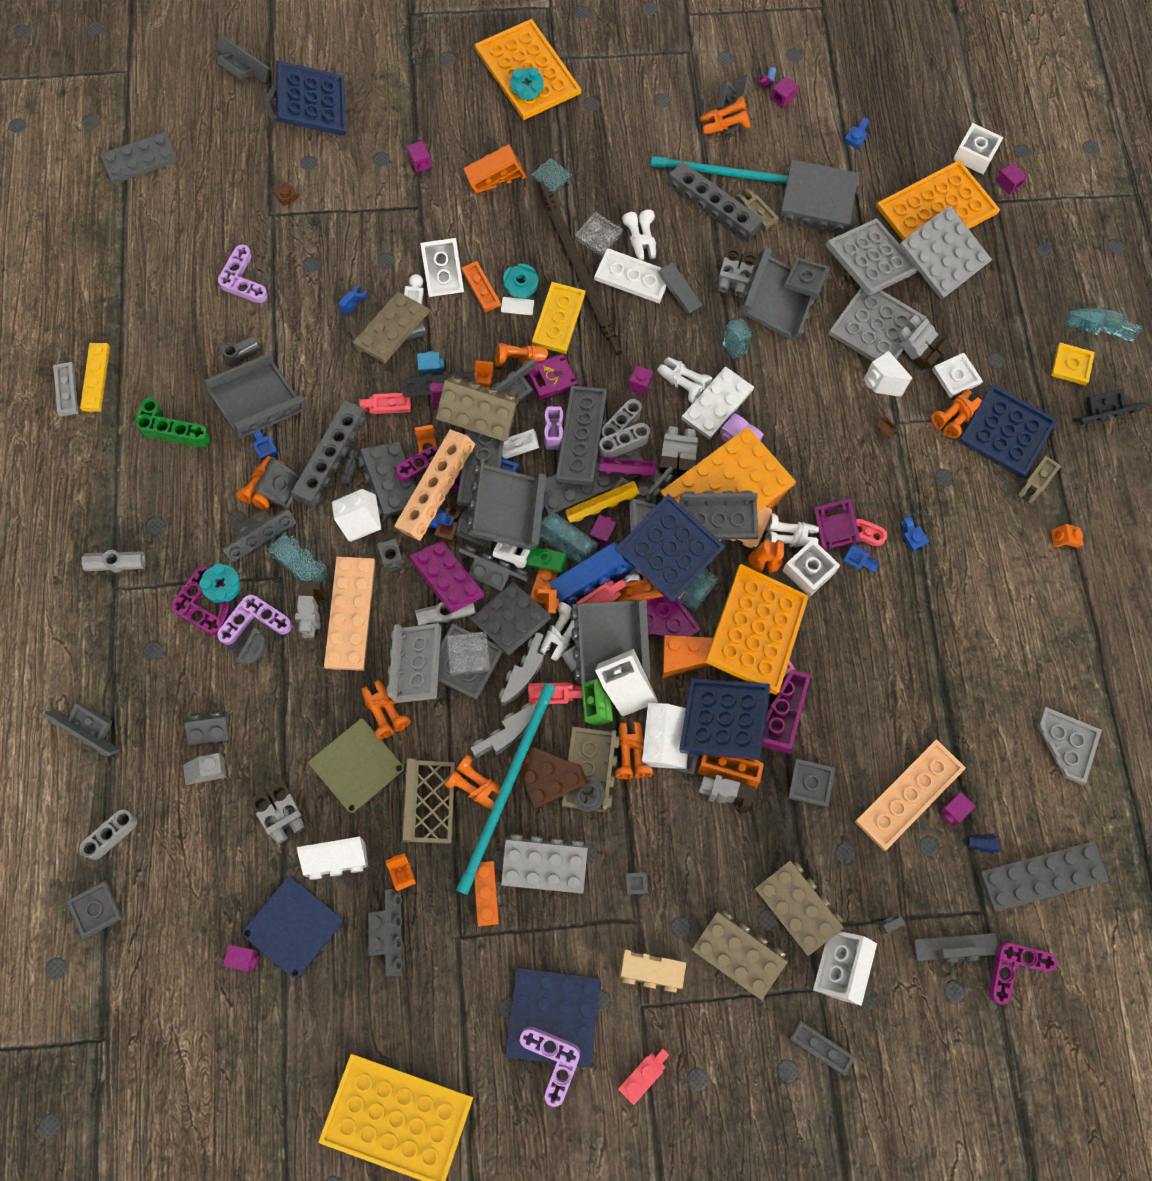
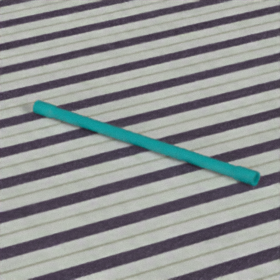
[651,156,788,184]
[456,683,556,895]

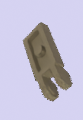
[735,188,779,231]
[1018,456,1061,504]

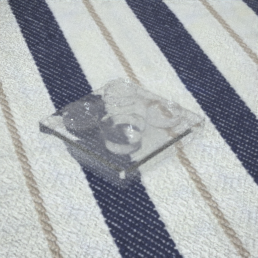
[575,212,623,257]
[447,632,490,676]

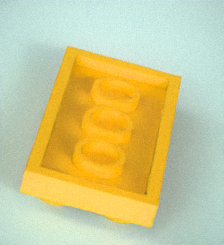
[532,282,586,354]

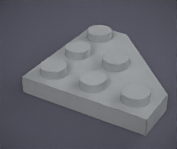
[1037,707,1102,785]

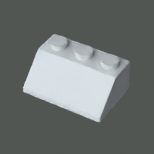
[642,703,688,769]
[297,837,368,880]
[813,931,877,1006]

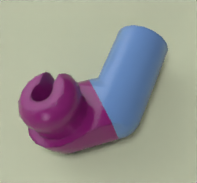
[758,67,776,87]

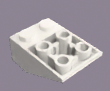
[595,649,658,717]

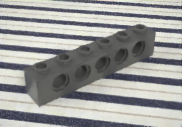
[668,161,763,242]
[291,400,367,508]

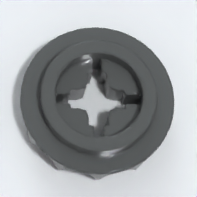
[574,780,606,813]

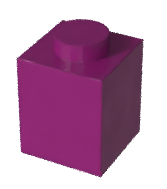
[770,76,798,109]
[407,141,431,173]
[996,162,1027,195]
[628,365,653,396]
[589,515,616,548]
[939,792,976,826]
[223,945,259,973]

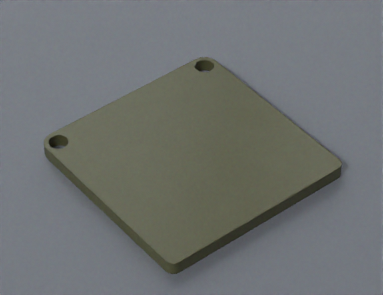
[309,719,404,813]

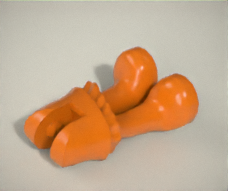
[700,96,751,134]
[495,343,548,367]
[931,390,982,438]
[236,456,285,511]
[748,539,784,573]
[361,680,411,740]
[615,722,653,779]
[445,754,501,810]

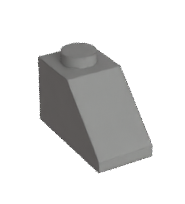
[183,753,227,785]

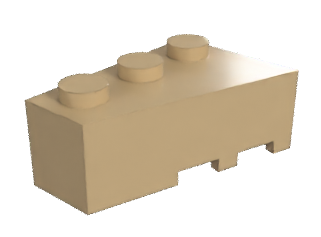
[618,950,686,993]

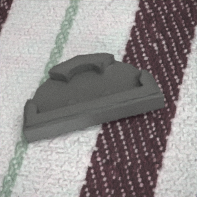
[236,627,266,665]

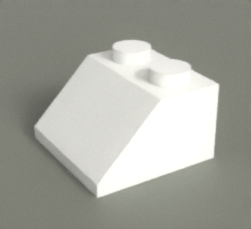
[863,351,912,397]
[332,489,381,542]

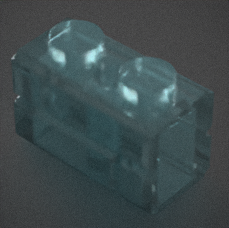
[723,318,753,359]
[677,569,719,612]

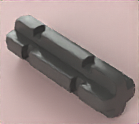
[340,450,359,486]

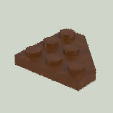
[513,745,589,809]

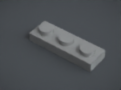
[53,362,79,417]

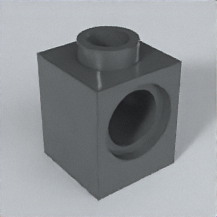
[377,538,404,571]

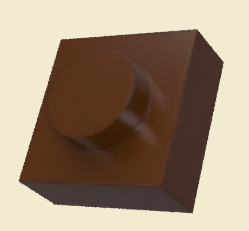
[273,182,298,206]
[876,417,899,437]

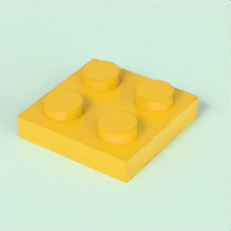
[1051,343,1095,386]

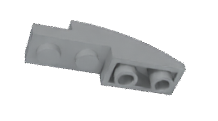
[499,632,544,707]
[471,702,537,759]

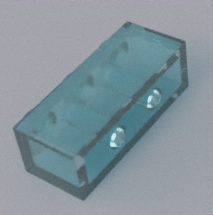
[539,511,598,565]
[268,533,328,583]

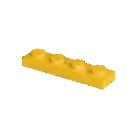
[80,343,110,412]
[565,481,640,523]

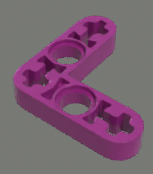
[395,446,461,493]
[989,942,1057,1005]

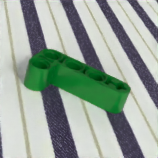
[135,398,211,447]

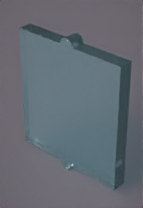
[531,158,572,194]

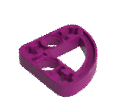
[172,566,230,636]

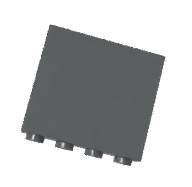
[779,159,859,234]
[737,246,815,340]
[205,353,305,439]
[465,458,546,550]
[570,600,651,684]

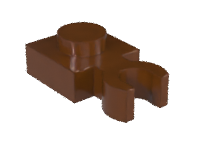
[434,507,460,543]

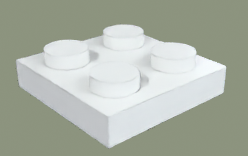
[932,353,983,398]

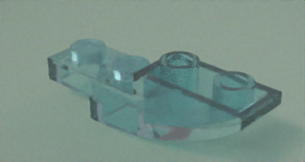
[1064,308,1142,342]

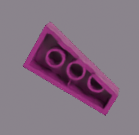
[763,670,811,755]

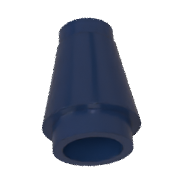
[968,833,999,854]

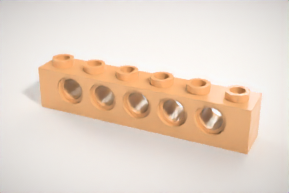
[394,429,475,541]

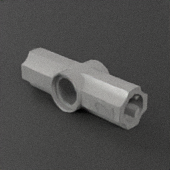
[82,550,145,573]
[415,602,476,626]

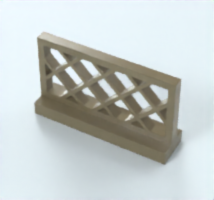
[401,758,455,844]

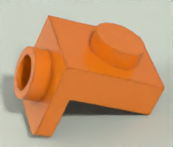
[474,360,493,388]
[1051,524,1083,548]
[534,586,559,614]
[385,853,416,891]

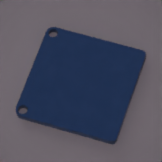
[243,877,343,978]

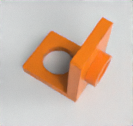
[414,425,437,457]

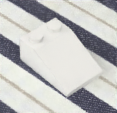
[420,238,464,297]

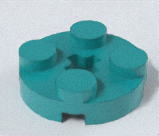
[510,67,544,100]
[503,264,538,299]
[199,563,241,603]

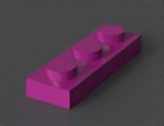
[599,457,656,477]

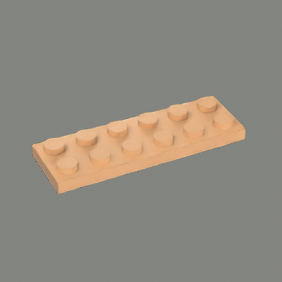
[324,557,376,671]
[855,739,966,851]

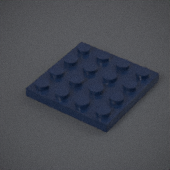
[276,60,346,136]
[959,384,1057,478]
[615,494,726,603]
[679,678,771,760]
[505,968,600,1068]

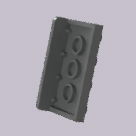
[357,442,416,521]
[679,490,758,540]

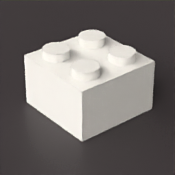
[953,123,1003,174]
[783,539,840,597]

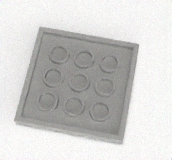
[899,205,992,300]
[825,218,918,296]
[828,288,926,361]

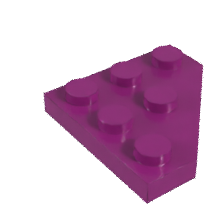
[647,596,701,638]

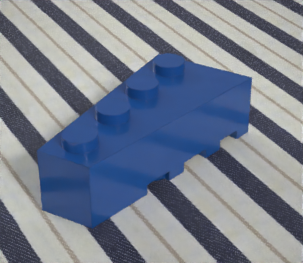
[550,542,635,605]

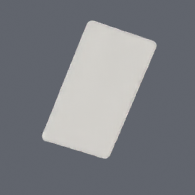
[501,297,534,315]

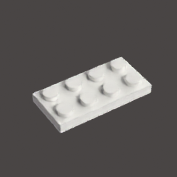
[594,248,667,304]
[681,366,754,440]

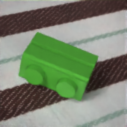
[581,679,613,726]

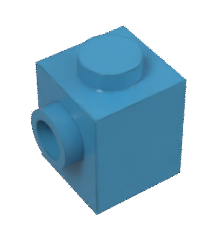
[417,351,444,377]

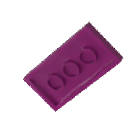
[409,541,484,614]

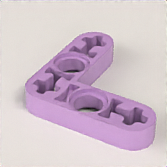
[218,244,268,303]
[217,595,292,645]
[520,1026,580,1107]

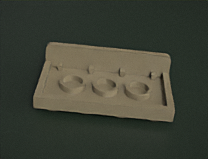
[353,292,429,363]
[436,376,519,442]
[562,727,619,813]
[755,860,844,956]
[692,909,788,1000]

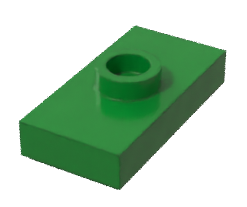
[526,548,568,573]

